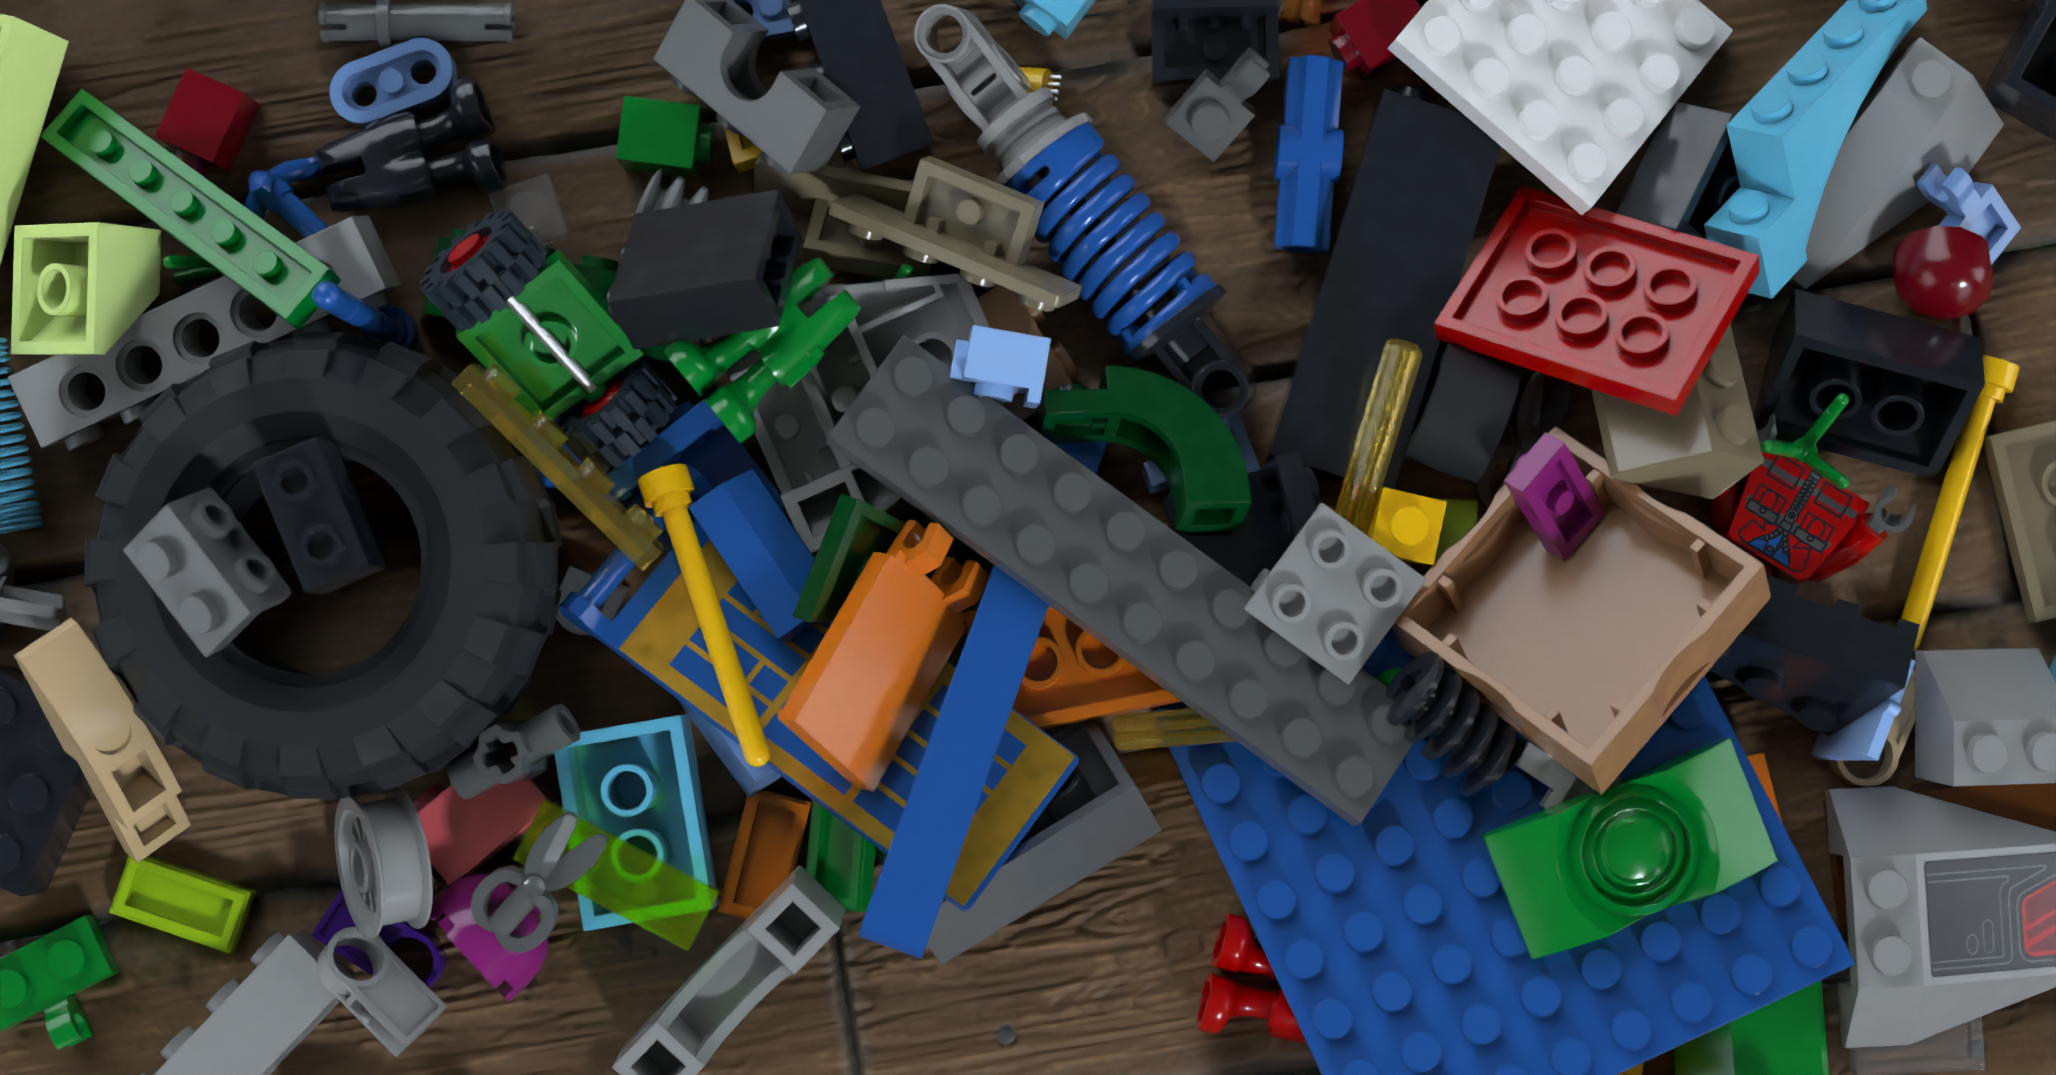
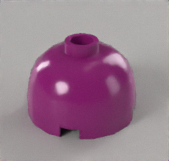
[430,873,548,1002]

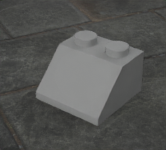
[1915,647,2056,786]

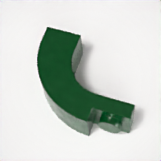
[1035,366,1252,532]

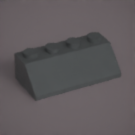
[875,719,1162,965]

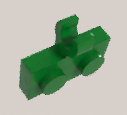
[0,915,120,1050]

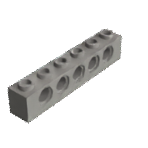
[7,216,402,451]

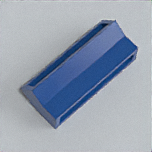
[688,469,819,643]

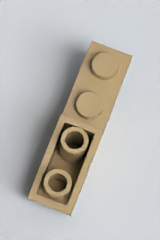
[14,618,191,863]

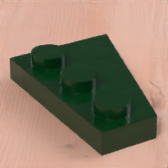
[792,494,984,622]

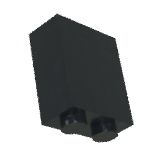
[607,189,802,349]

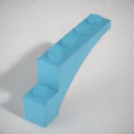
[1704,0,1927,299]

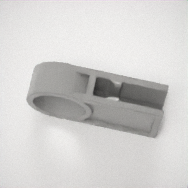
[317,927,447,1057]

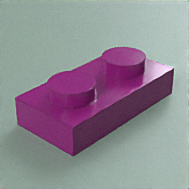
[1504,432,1606,561]

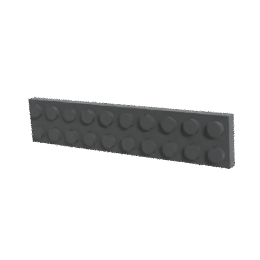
[825,334,1413,826]

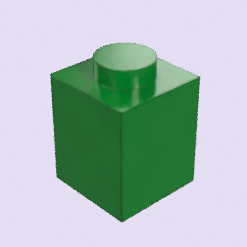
[616,96,715,179]

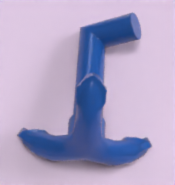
[243,157,329,238]

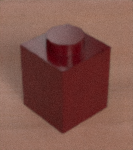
[1328,0,1421,81]
[154,67,261,175]

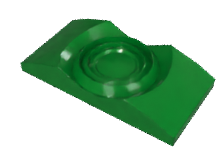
[1482,737,1778,959]

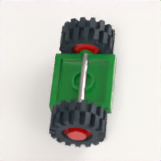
[419,208,678,473]

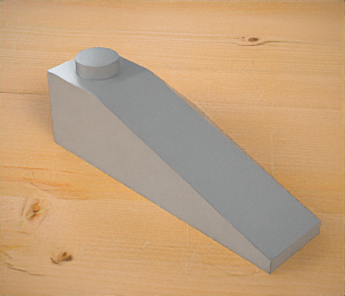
[1789,37,2004,290]

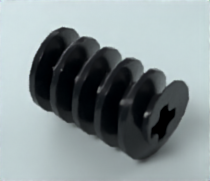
[1386,651,1526,796]

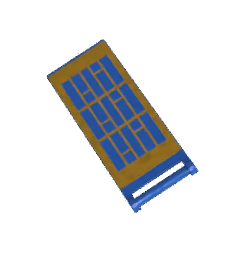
[558,462,1079,912]

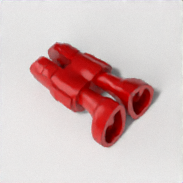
[1196,913,1307,1044]

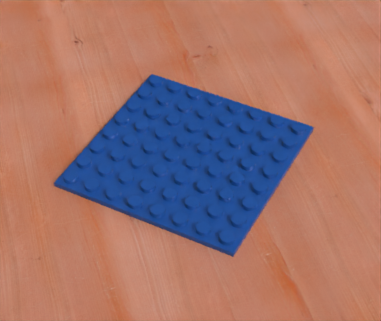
[1152,627,1856,1075]

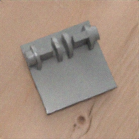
[1243,502,1426,685]

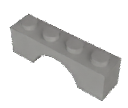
[612,865,846,1075]

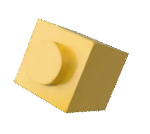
[1365,487,1447,568]

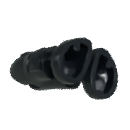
[315,76,507,213]

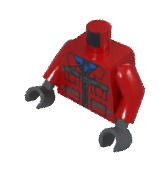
[1709,406,1916,585]

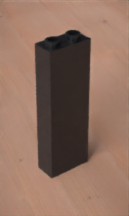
[1265,86,1501,493]

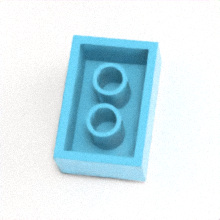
[554,715,720,931]

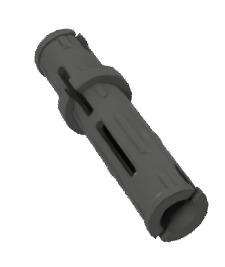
[319,0,516,47]

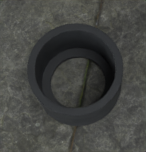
[1404,343,1522,485]

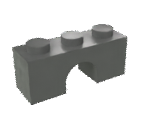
[653,0,861,174]

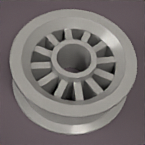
[334,787,433,939]

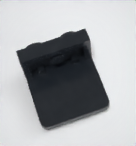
[1163,451,1319,587]

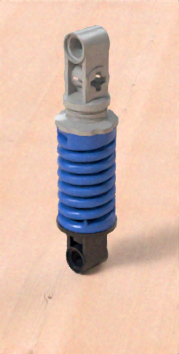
[914,4,1257,418]

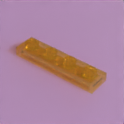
[451,363,665,571]

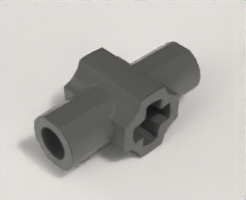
[447,704,580,800]

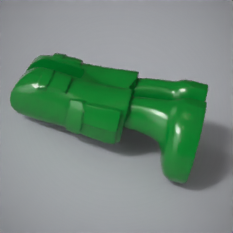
[662,257,861,444]

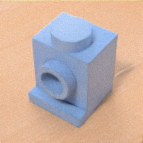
[949,325,1051,409]

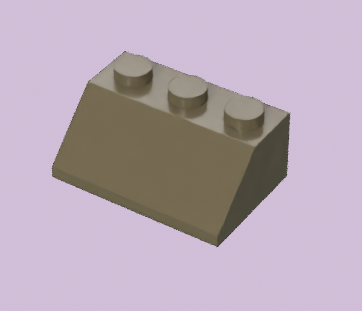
[1591,324,1764,500]

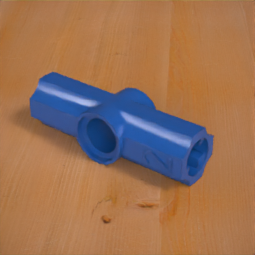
[1273,55,1344,254]

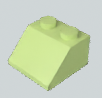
[11,222,162,355]

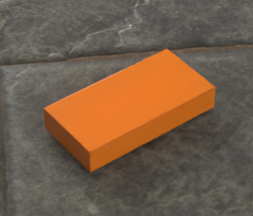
[718,789,812,919]

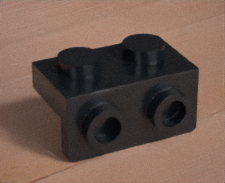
[1150,0,1281,85]

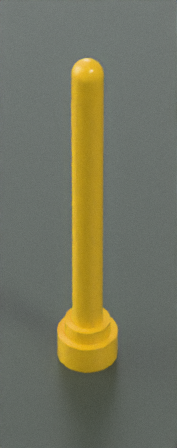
[1901,355,2020,652]
[637,464,770,767]

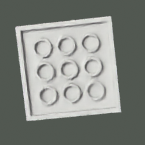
[1387,0,1733,216]

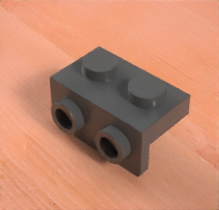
[123,488,291,658]

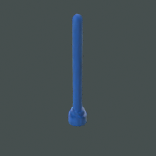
[312,281,419,350]

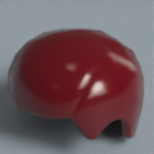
[1893,226,1993,321]

